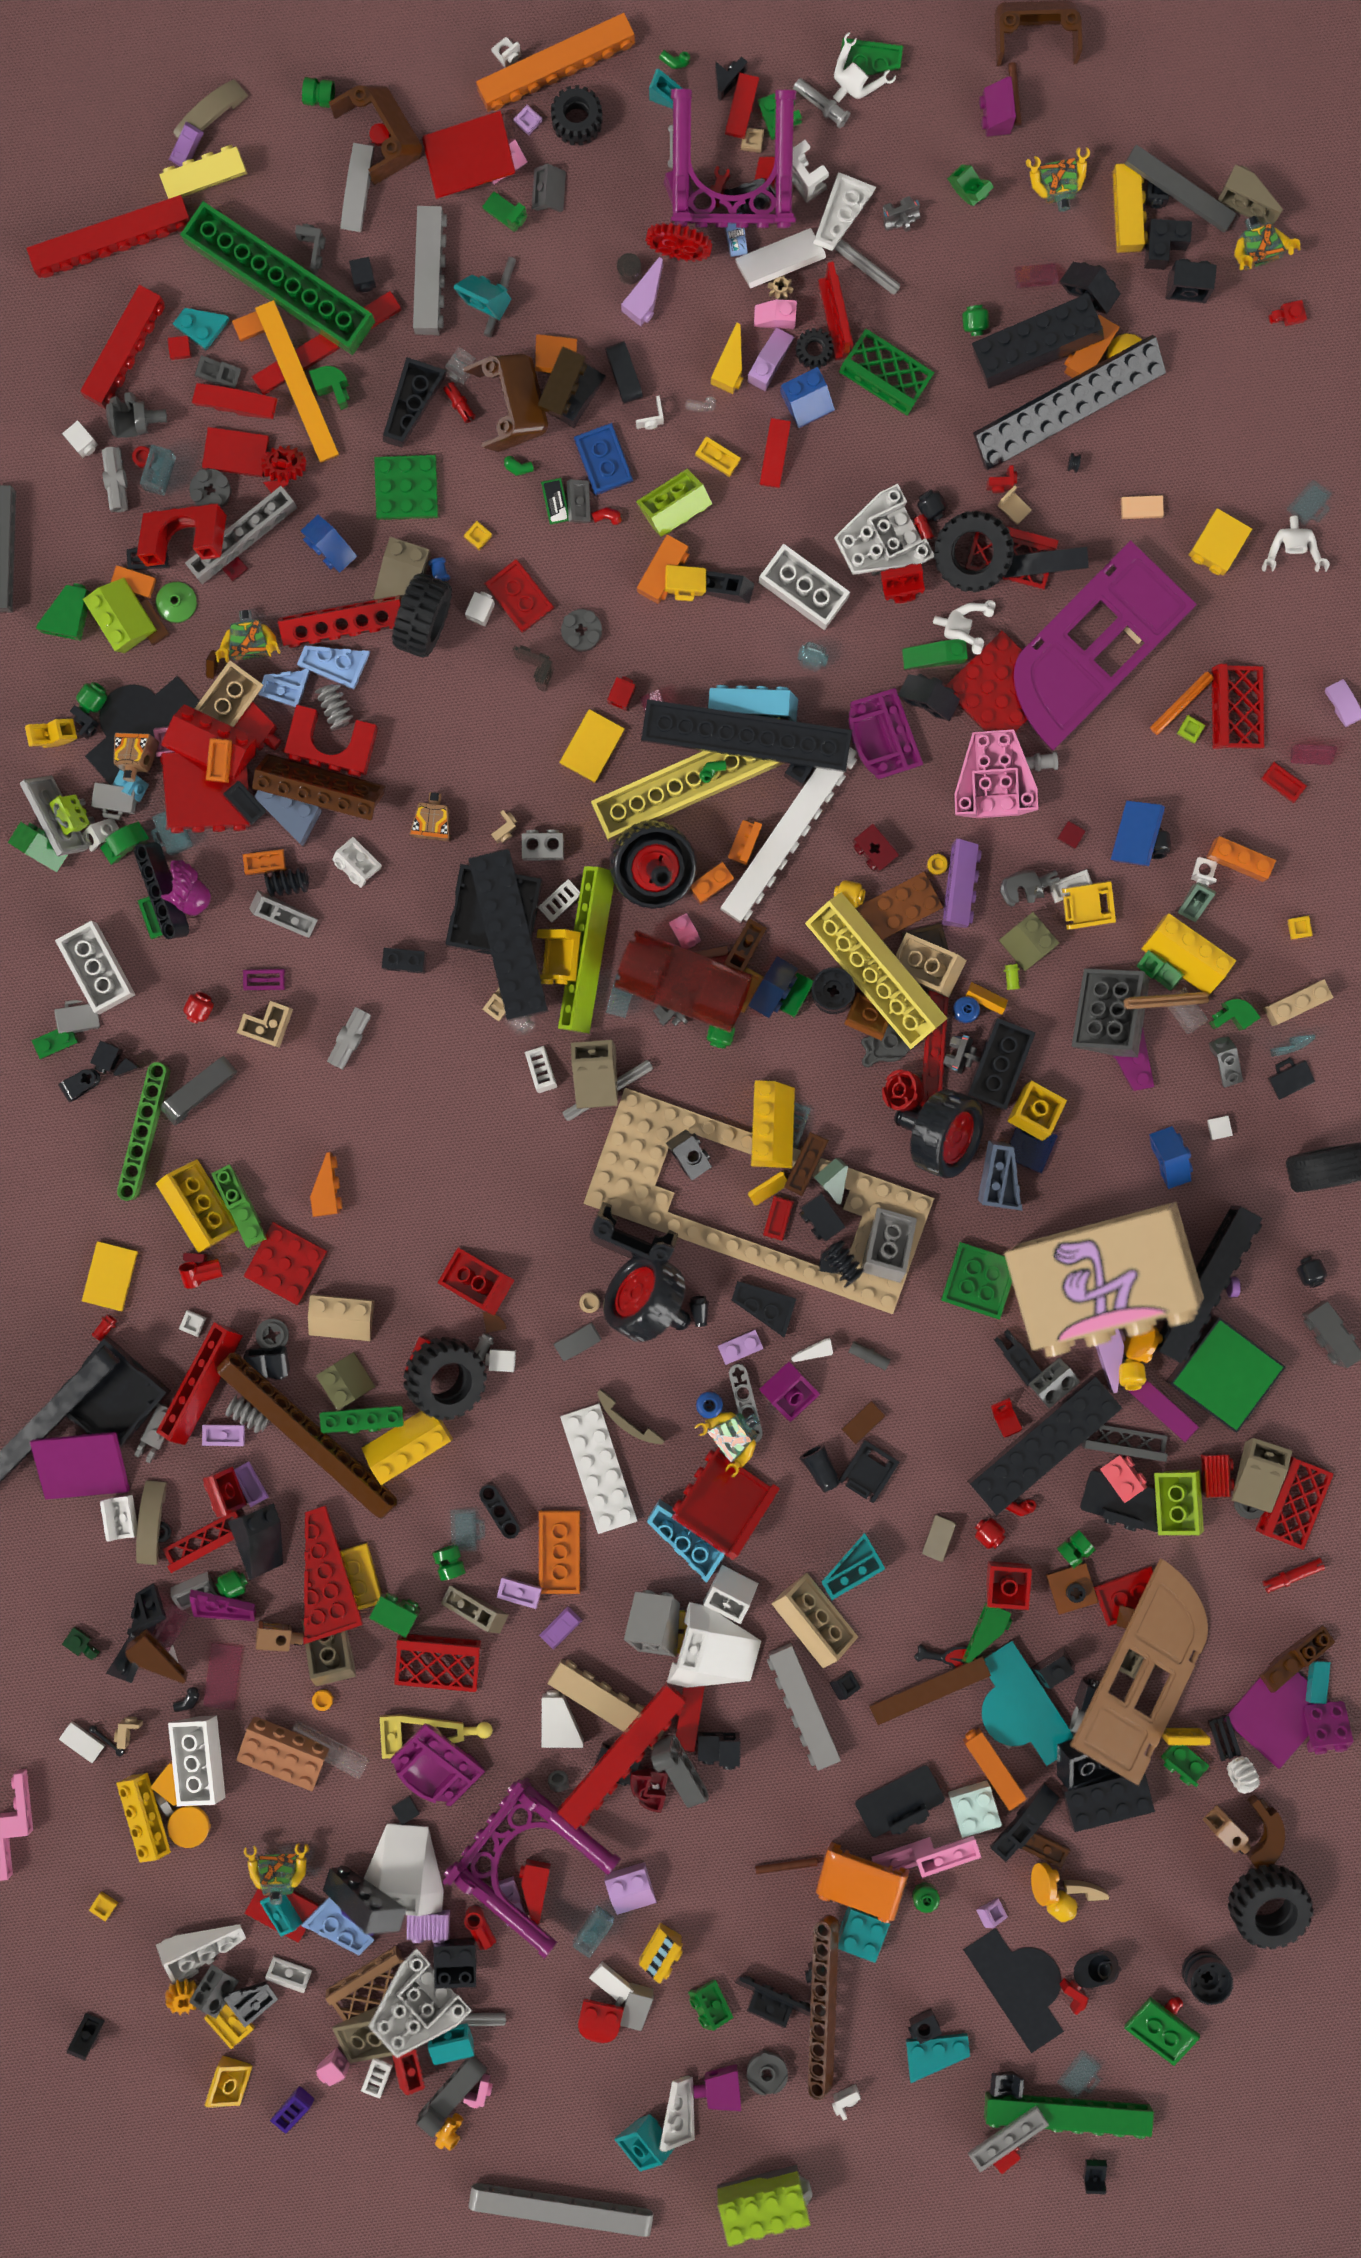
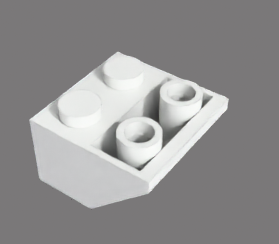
[703,1565,759,1624]

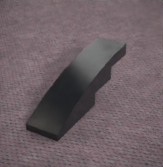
[1004,547,1089,578]

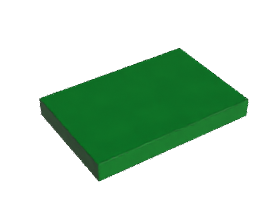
[1124,1997,1200,2066]

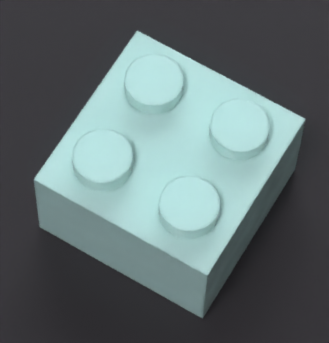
[948,1780,1002,1838]

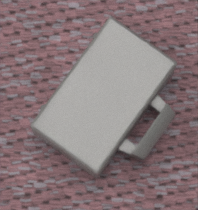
[91,782,137,820]
[54,1000,100,1034]
[615,1983,654,2031]

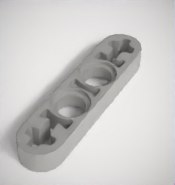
[729,1364,762,1442]

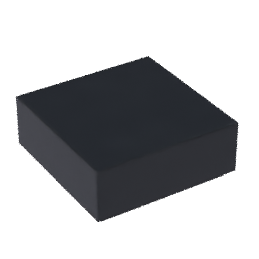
[391,1795,420,1825]

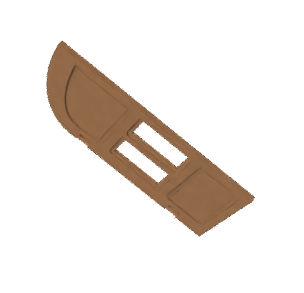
[1070,1559,1208,1785]

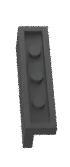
[1082,1425,1168,1462]

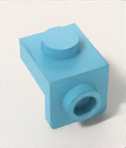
[112,770,148,802]

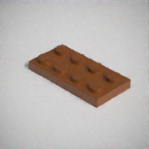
[856,872,943,940]

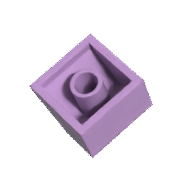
[605,1862,657,1915]

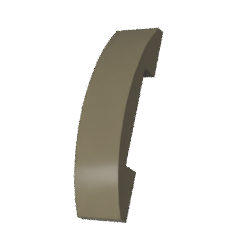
[173,79,248,138]
[597,1388,665,1445]
[136,1480,167,1565]

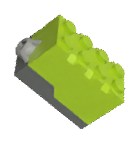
[717,2165,813,2247]

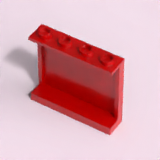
[160,752,250,833]
[671,1447,780,1560]

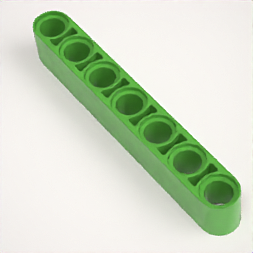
[117,1062,170,1201]

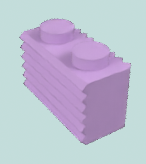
[407,1910,450,1943]

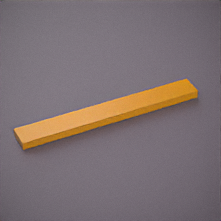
[255,300,339,463]

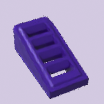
[270,2086,314,2134]

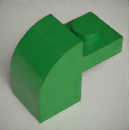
[947,164,994,206]
[309,366,350,410]
[100,821,150,865]
[1208,999,1260,1031]

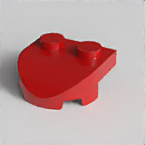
[881,563,925,604]
[578,1998,624,2043]

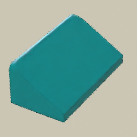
[1306,1660,1331,1704]
[259,1894,302,1937]

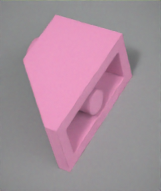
[754,299,797,329]
[316,2047,350,2087]

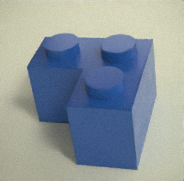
[301,515,357,573]
[1149,1126,1193,1189]

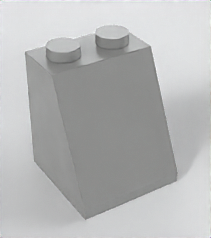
[624,1590,680,1657]

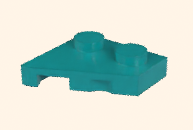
[173,308,230,351]

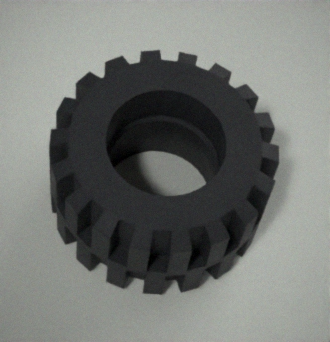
[551,85,603,146]

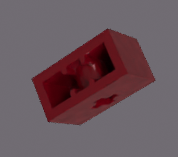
[853,824,899,873]

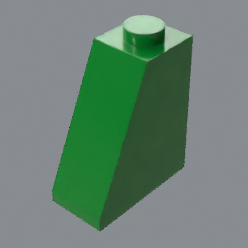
[36,583,90,641]

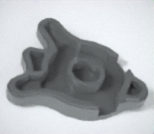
[861,1024,917,1068]

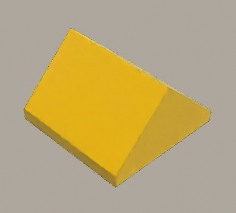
[205,2055,253,2107]

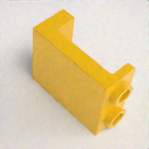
[1188,508,1252,575]
[537,929,581,985]

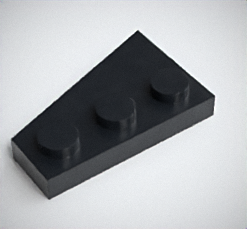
[731,1281,796,1338]

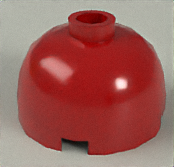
[882,1070,924,1111]

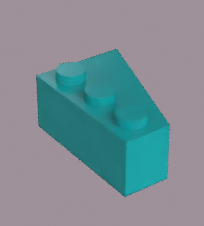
[822,1533,886,1600]

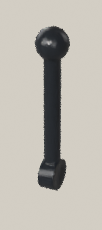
[89,1725,125,1756]

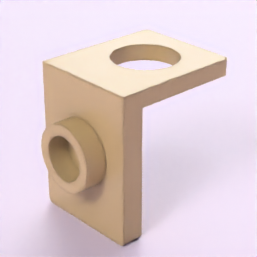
[998,486,1032,525]

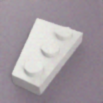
[660,2076,695,2152]

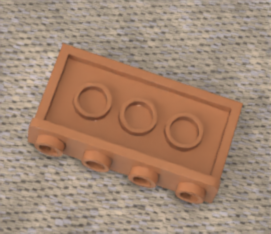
[236,1717,329,1792]

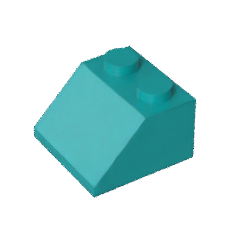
[453,275,512,320]
[614,2114,675,2172]

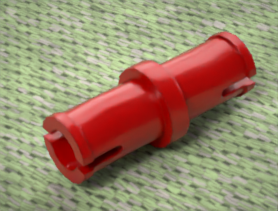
[443,382,476,424]

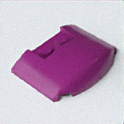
[849,688,923,780]
[391,1723,485,1806]

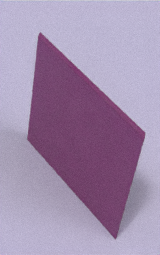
[30,1432,130,1500]
[1224,1673,1331,1769]

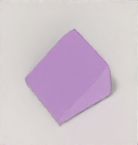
[976,1898,1008,1928]

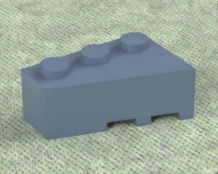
[255,790,322,847]
[978,1140,1023,1211]

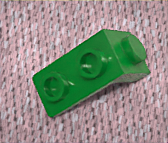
[482,192,527,232]

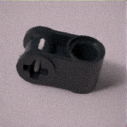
[58,1069,100,1103]

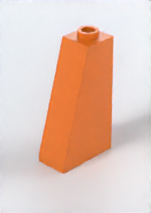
[963,1728,1026,1811]

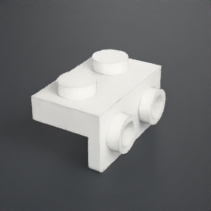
[100,1495,138,1542]

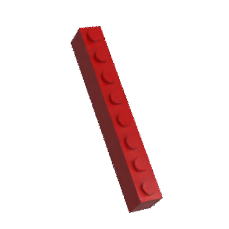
[26,195,191,278]
[557,1682,686,1829]

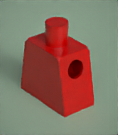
[234,702,281,751]

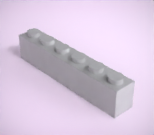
[413,206,447,335]
[766,1643,841,1771]

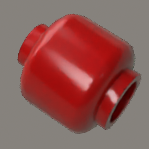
[183,992,214,1024]
[975,1518,1006,1549]

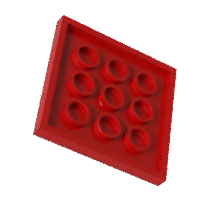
[945,631,1028,732]

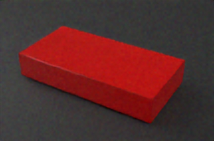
[1261,762,1307,803]
[763,1196,794,1241]

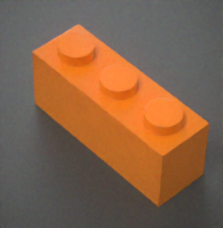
[1064,315,1120,378]
[637,534,690,604]
[1206,836,1276,882]

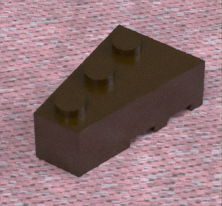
[538,346,588,418]

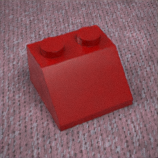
[202,1467,247,1517]
[986,1561,1032,1610]

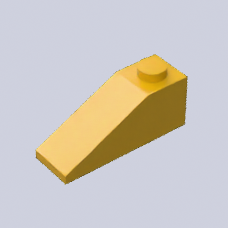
[711,323,744,394]

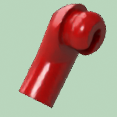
[591,507,622,525]
[1005,1499,1036,1516]
[1165,1997,1183,2015]

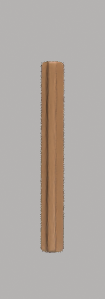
[1124,992,1210,1009]

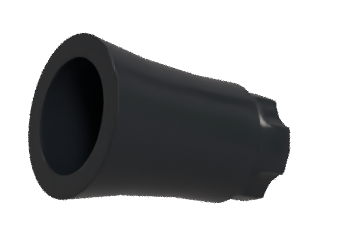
[799,1444,840,1492]

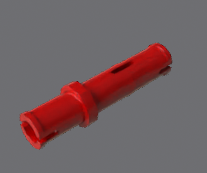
[1262,1558,1325,1594]

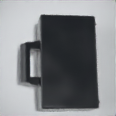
[1268,1058,1315,1100]

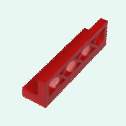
[162,1511,239,1573]

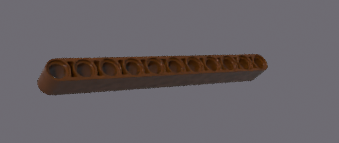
[217,1353,398,1518]

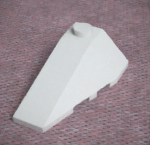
[156,1924,246,1984]

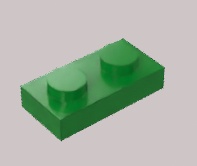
[31,1029,79,1060]

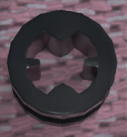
[1067,452,1081,473]
[1066,1583,1086,1603]

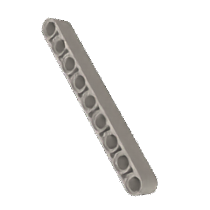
[468,2183,654,2237]

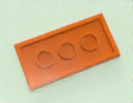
[539,1510,580,1594]

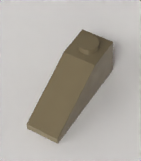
[441,1585,509,1633]

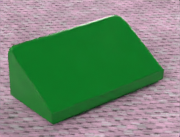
[779,973,813,1018]

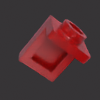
[987,465,1017,494]
[1059,1978,1089,2015]

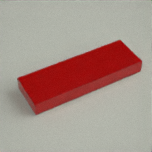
[725,73,759,139]

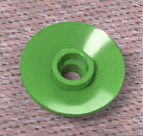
[156,582,197,623]

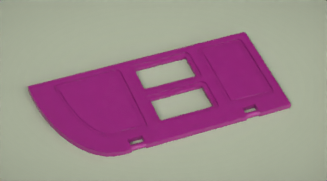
[1014,540,1197,751]

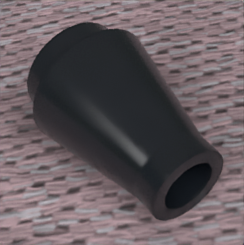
[689,1296,709,1327]

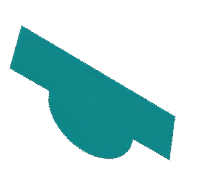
[982,1641,1074,1766]

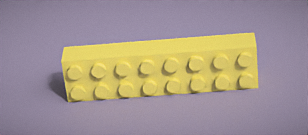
[805,892,948,1049]

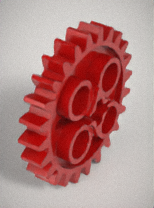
[645,223,713,262]

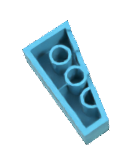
[708,685,798,722]
[647,1499,725,1583]

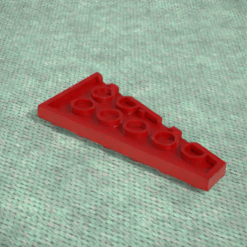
[303,1505,363,1645]

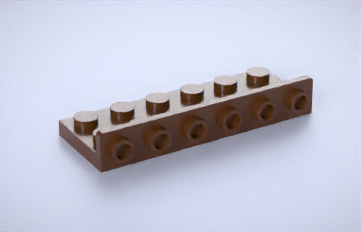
[252,754,386,820]

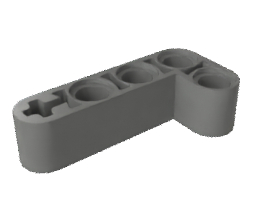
[161,1056,237,1126]
[651,1735,709,1808]
[416,2056,487,2138]

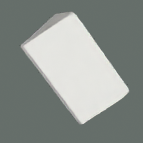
[265,1956,312,1993]
[589,1961,634,2004]

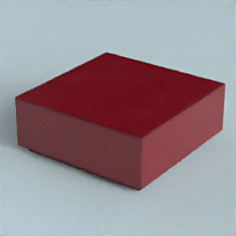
[222,556,248,582]
[1057,821,1086,849]
[183,1252,208,1262]

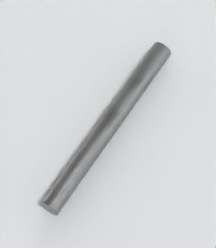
[484,257,516,337]

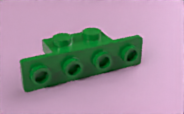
[319,1405,404,1434]

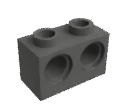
[1028,1358,1080,1409]
[189,1964,239,2019]

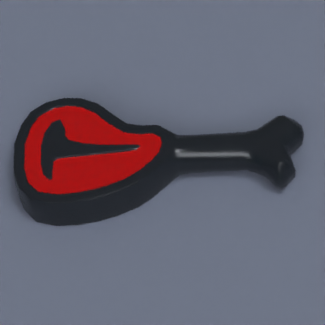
[914,1644,977,1668]

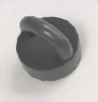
[548,1770,569,1792]

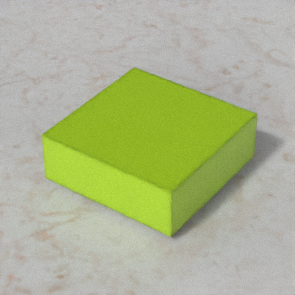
[1176,715,1205,744]

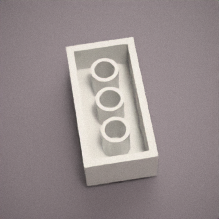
[759,544,850,630]
[55,921,136,1014]

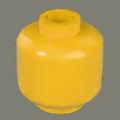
[834,880,865,909]
[1119,1359,1146,1391]
[1046,1890,1077,1922]

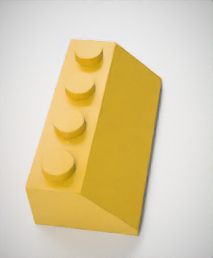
[1141,913,1237,995]
[751,1080,795,1168]
[156,1159,238,1253]
[362,1411,453,1485]

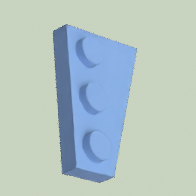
[297,646,370,690]
[301,1897,374,1955]

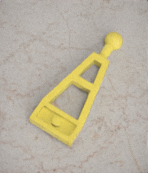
[380,1714,493,1759]

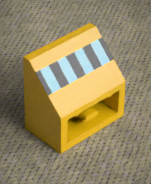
[639,1923,683,1984]

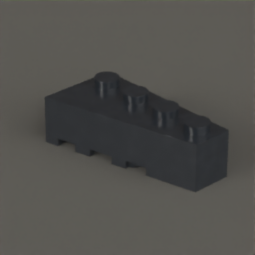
[383,357,446,448]
[323,1866,407,1934]

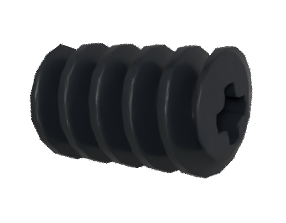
[264,867,309,897]
[821,1241,864,1288]

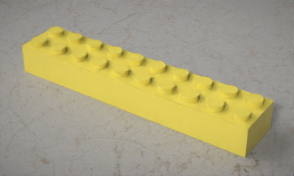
[591,717,785,842]

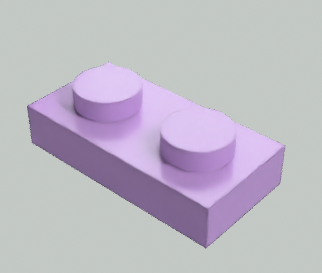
[717,1330,763,1365]
[202,1424,245,1446]
[497,1576,542,1609]

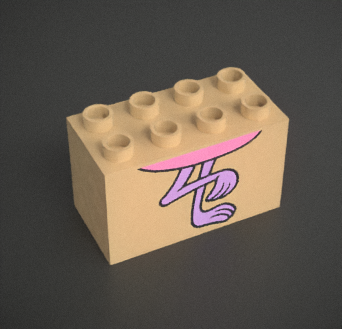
[1005,1202,1204,1357]

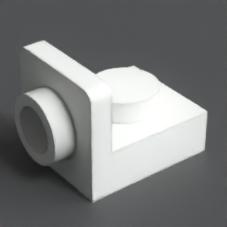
[832,2084,860,2121]

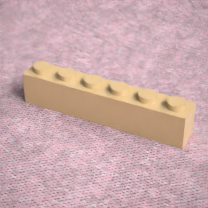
[548,1659,664,1750]

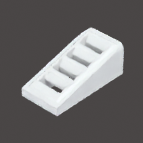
[538,879,580,923]
[525,1046,557,1093]
[791,1338,833,1362]
[361,2056,394,2099]

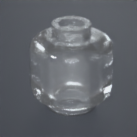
[505,1013,536,1035]

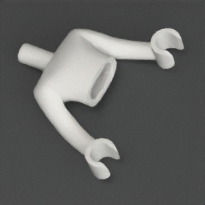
[833,32,896,102]
[1262,516,1330,572]
[933,600,996,654]

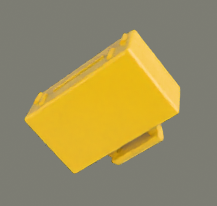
[664,565,706,601]

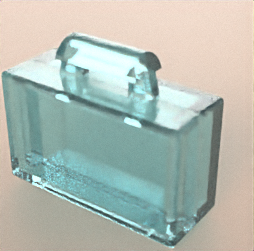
[1286,480,1332,526]
[151,811,193,856]
[450,1509,485,1551]
[1057,2050,1102,2099]

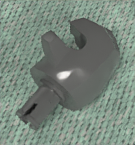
[106,392,167,438]
[1000,870,1060,907]

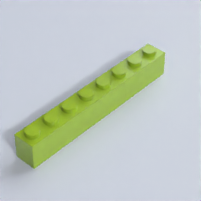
[558,866,614,1034]

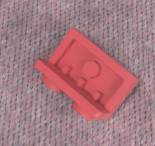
[1100,1454,1148,1503]

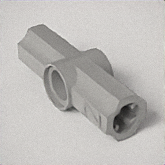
[102,447,129,513]
[327,1007,372,1070]

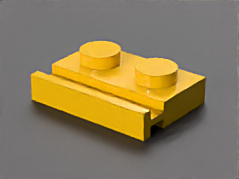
[204,2003,255,2049]

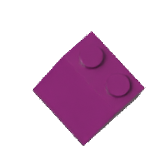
[979,77,1016,137]
[759,1362,820,1422]

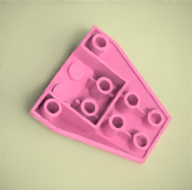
[954,729,1038,818]

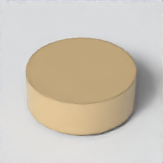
[579,1292,600,1313]

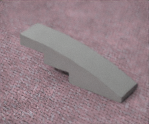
[340,143,374,232]

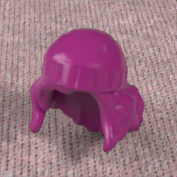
[161,860,211,916]

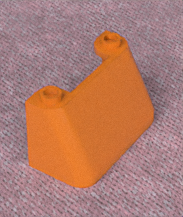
[816,1842,910,1923]

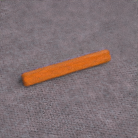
[1150,672,1214,735]

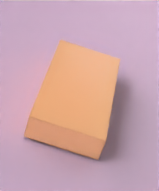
[1121,495,1164,519]

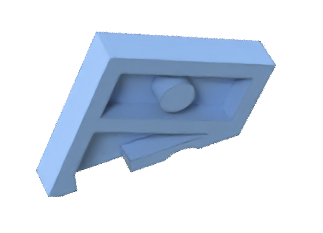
[258,669,310,708]

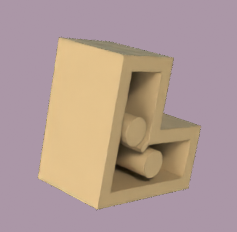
[237,1001,293,1048]

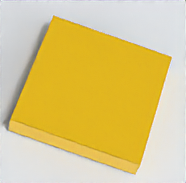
[1162,1728,1210,1745]

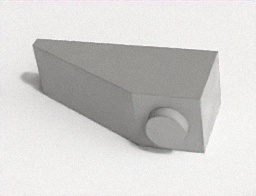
[249,891,317,938]

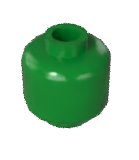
[962,305,990,337]
[76,682,107,713]
[706,1018,735,1049]
[215,1569,248,1599]
[912,1882,940,1913]

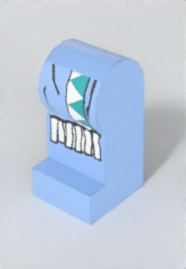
[725,213,747,257]

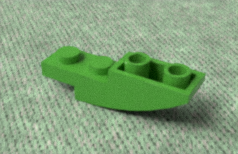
[211,1164,267,1248]

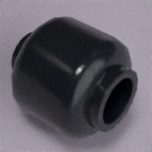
[917,489,947,521]
[1151,828,1171,859]
[1296,1256,1327,1288]

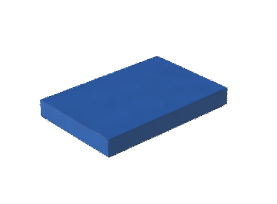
[574,423,633,496]
[1111,801,1165,866]

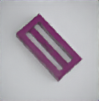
[243,969,285,991]

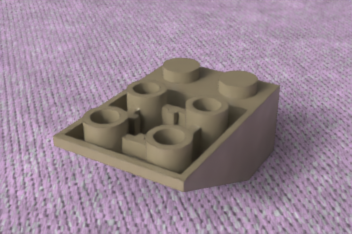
[571,1040,618,1109]
[1231,1438,1292,1513]

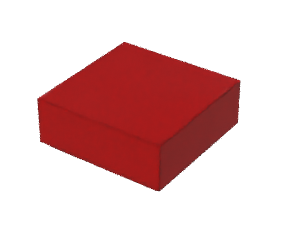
[167,335,191,360]

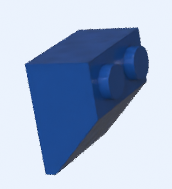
[780,367,835,428]

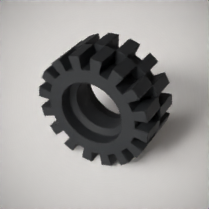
[796,328,833,369]

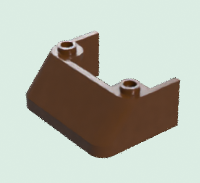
[995,0,1083,66]
[329,85,423,185]
[463,354,548,452]

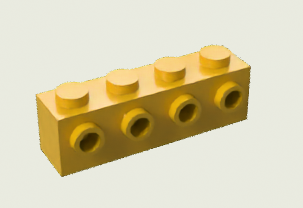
[116,1773,171,1863]

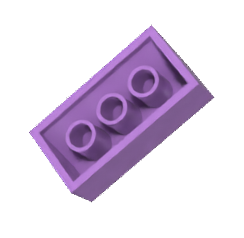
[942,839,981,928]

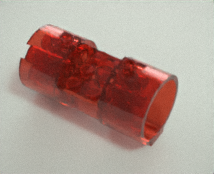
[614,930,753,1033]

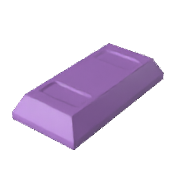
[169,122,204,167]
[234,1461,269,1507]
[539,1606,582,1650]

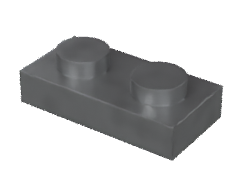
[567,479,591,523]

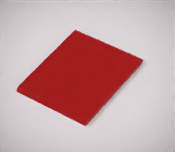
[422,110,515,199]

